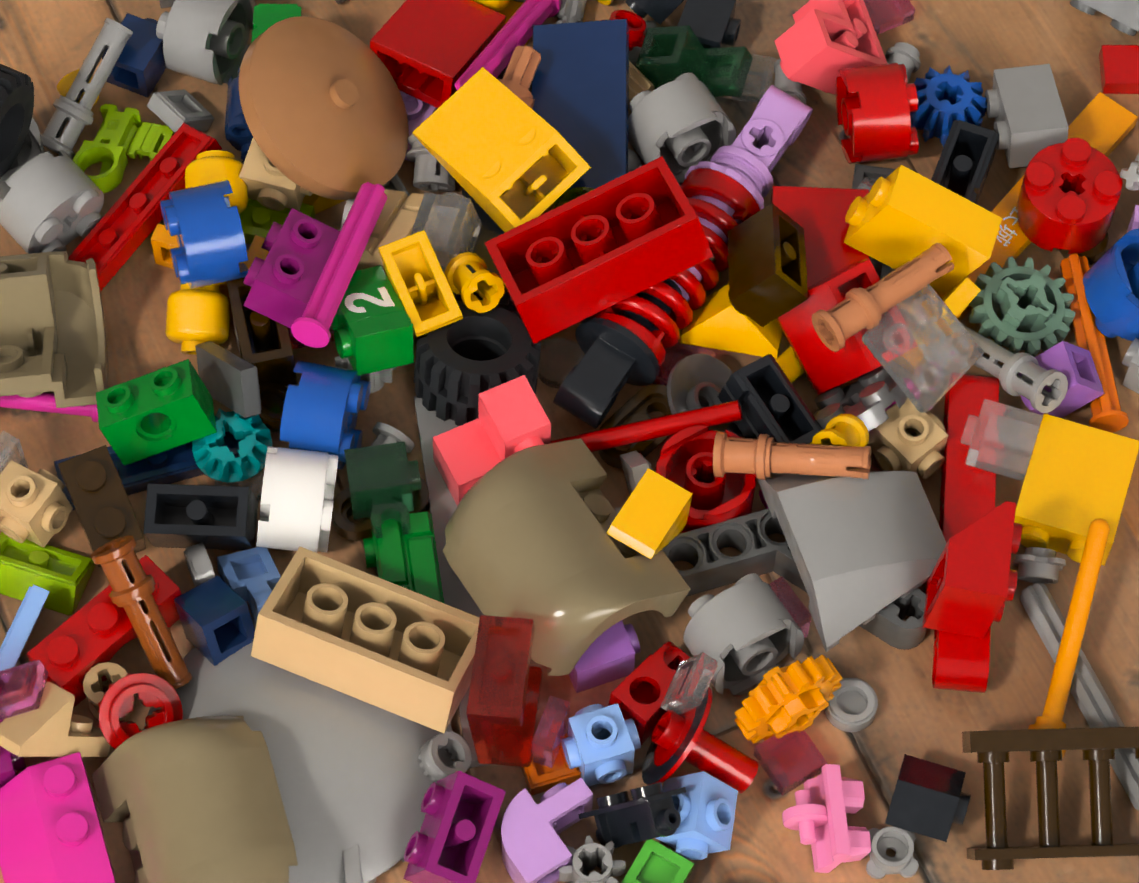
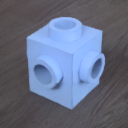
[561,703,641,787]
[656,771,738,860]

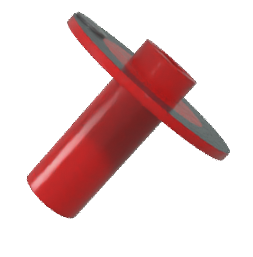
[642,683,759,794]

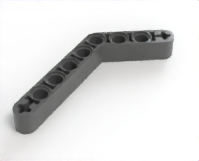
[661,508,927,650]

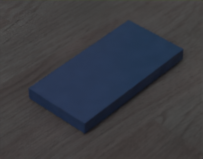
[532,19,629,199]

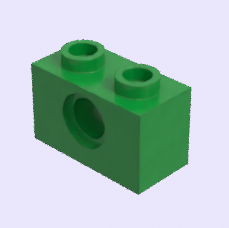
[96,359,217,466]

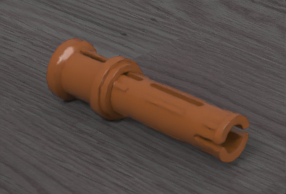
[90,535,193,689]

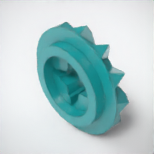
[192,408,272,483]

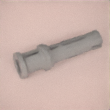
[40,18,133,159]
[939,320,1068,413]

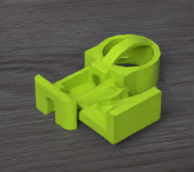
[73,104,175,194]

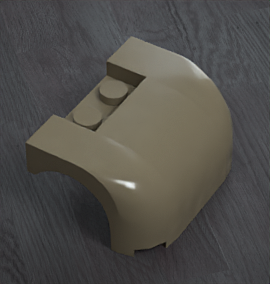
[0,251,108,408]
[442,438,691,676]
[92,716,298,883]

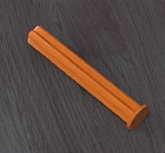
[1060,253,1129,433]

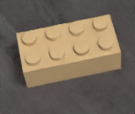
[251,546,492,733]

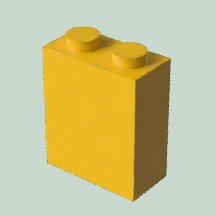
[844,165,1002,295]
[1014,413,1139,566]

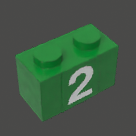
[330,265,414,376]

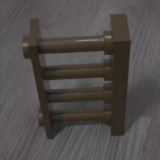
[962,727,1139,870]

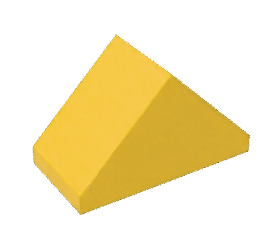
[378,230,463,337]
[680,284,783,359]
[606,468,693,559]

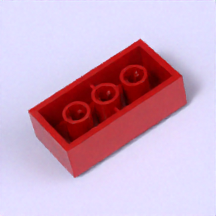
[485,156,713,344]

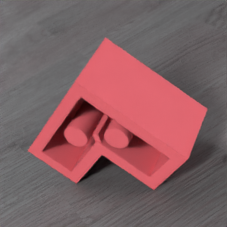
[774,0,888,95]
[433,375,551,506]

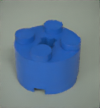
[160,180,249,289]
[1083,229,1139,341]
[280,361,371,470]

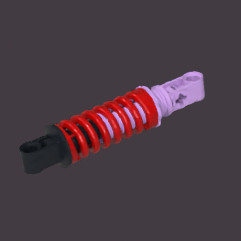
[553,85,813,429]

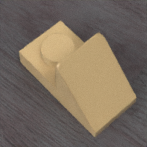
[0,682,110,757]

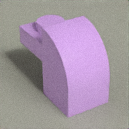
[501,778,593,883]

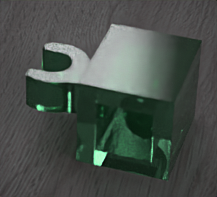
[344,441,422,539]

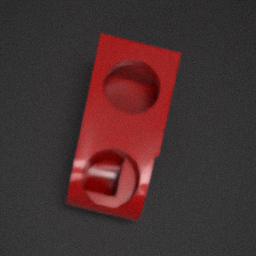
[608,641,702,745]

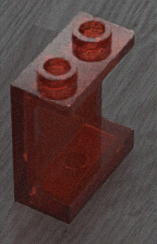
[466,615,543,767]

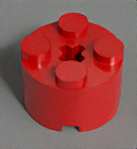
[836,63,919,164]
[1017,138,1123,254]
[655,425,756,534]

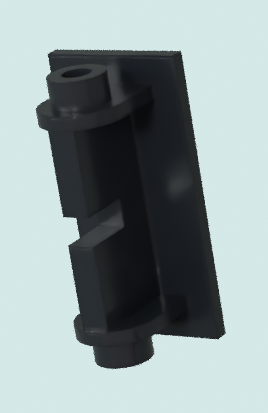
[578,782,686,849]

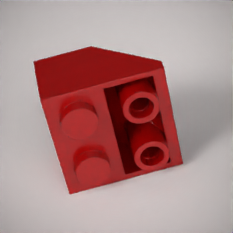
[777,258,916,395]
[923,501,1022,639]

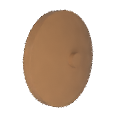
[239,16,409,200]

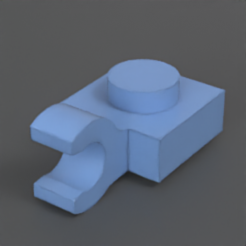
[217,547,281,626]

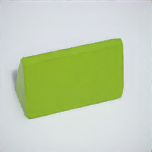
[0,532,95,615]

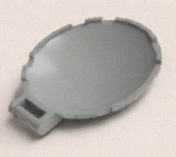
[143,617,453,883]

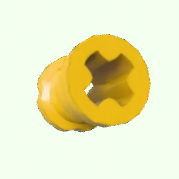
[444,252,504,313]
[810,414,869,447]

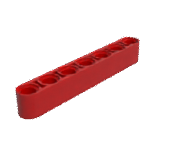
[932,373,999,693]

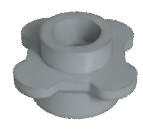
[1013,547,1066,584]
[866,826,919,879]

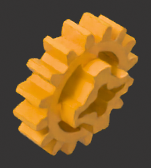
[734,655,843,744]

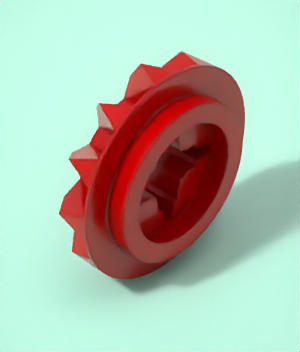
[98,673,183,749]

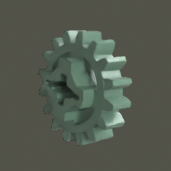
[968,256,1076,357]

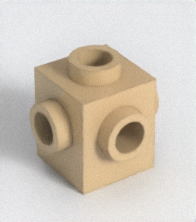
[239,137,313,211]
[867,396,948,479]
[0,460,73,548]

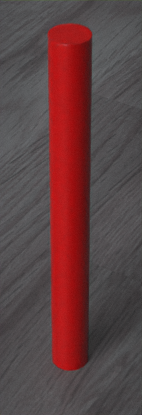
[550,400,743,452]

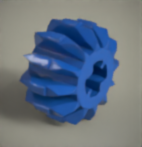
[910,65,987,148]

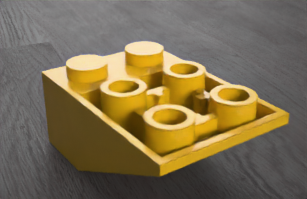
[412,67,591,232]

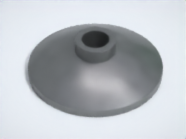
[667,354,743,437]

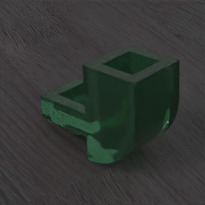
[636,25,753,97]

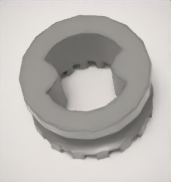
[418,731,472,781]

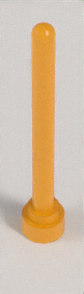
[1028,519,1110,758]

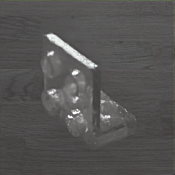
[862,284,984,413]

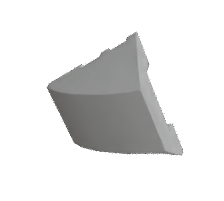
[756,471,947,652]

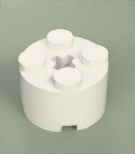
[256,446,338,553]

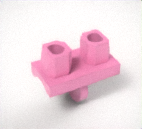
[782,764,871,873]

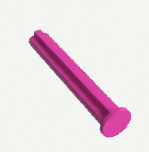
[454,0,561,90]
[291,182,387,348]

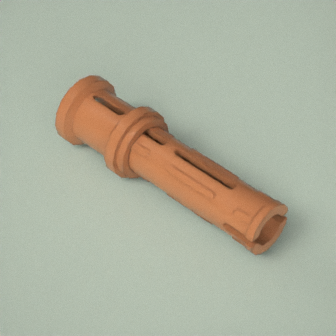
[811,243,954,352]
[713,431,871,480]

